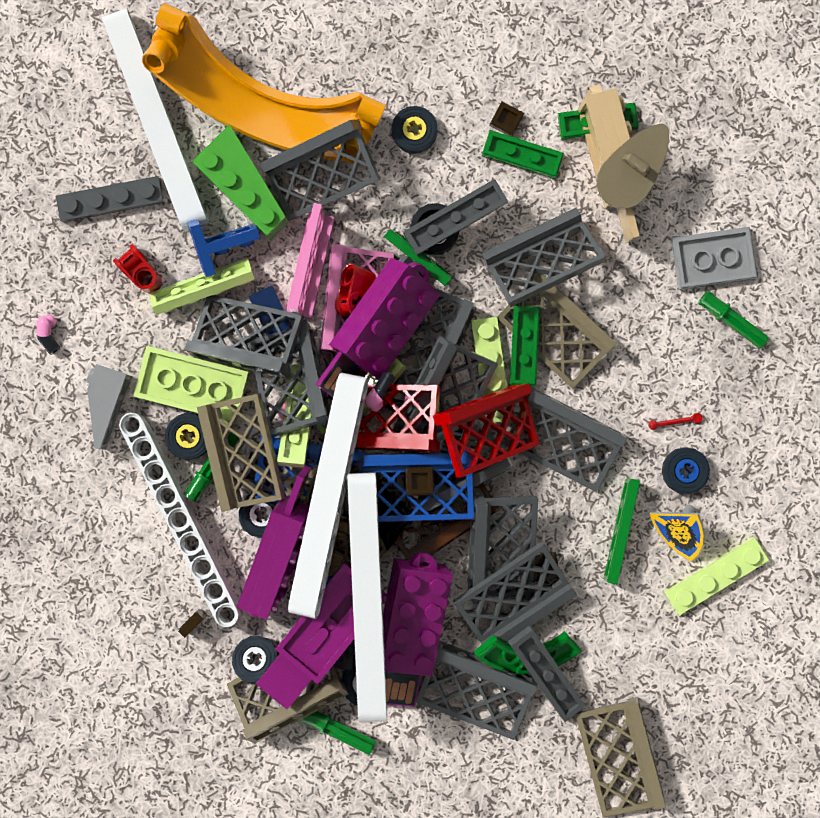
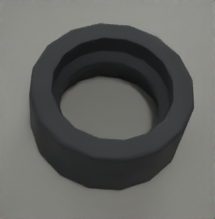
[410,203,460,255]

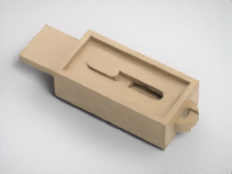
[577,85,640,243]

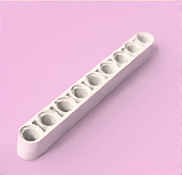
[102,8,210,232]
[288,373,368,619]
[119,413,242,627]
[348,473,387,722]

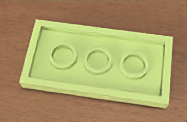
[133,346,250,423]

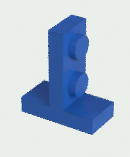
[187,219,260,277]

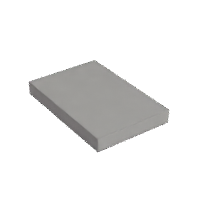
[671,227,758,290]

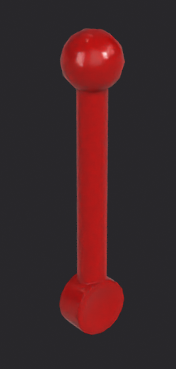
[648,413,703,430]

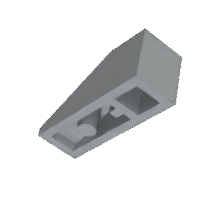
[87,364,131,450]

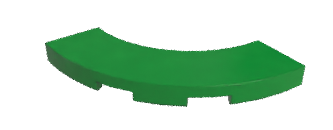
[474,631,582,674]

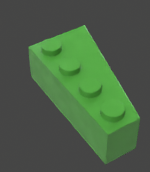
[192,124,289,241]

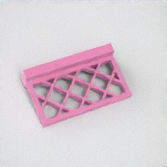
[286,203,335,319]
[319,244,394,352]

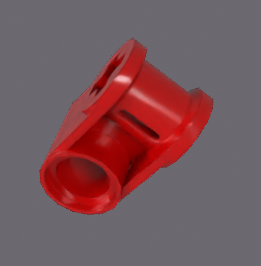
[113,243,162,293]
[335,263,376,317]

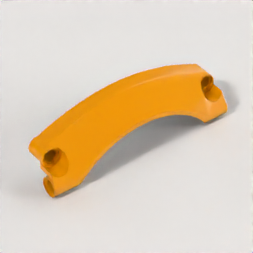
[142,3,386,163]

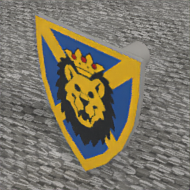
[649,505,705,561]

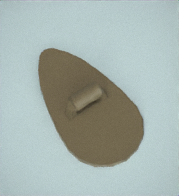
[596,124,669,209]

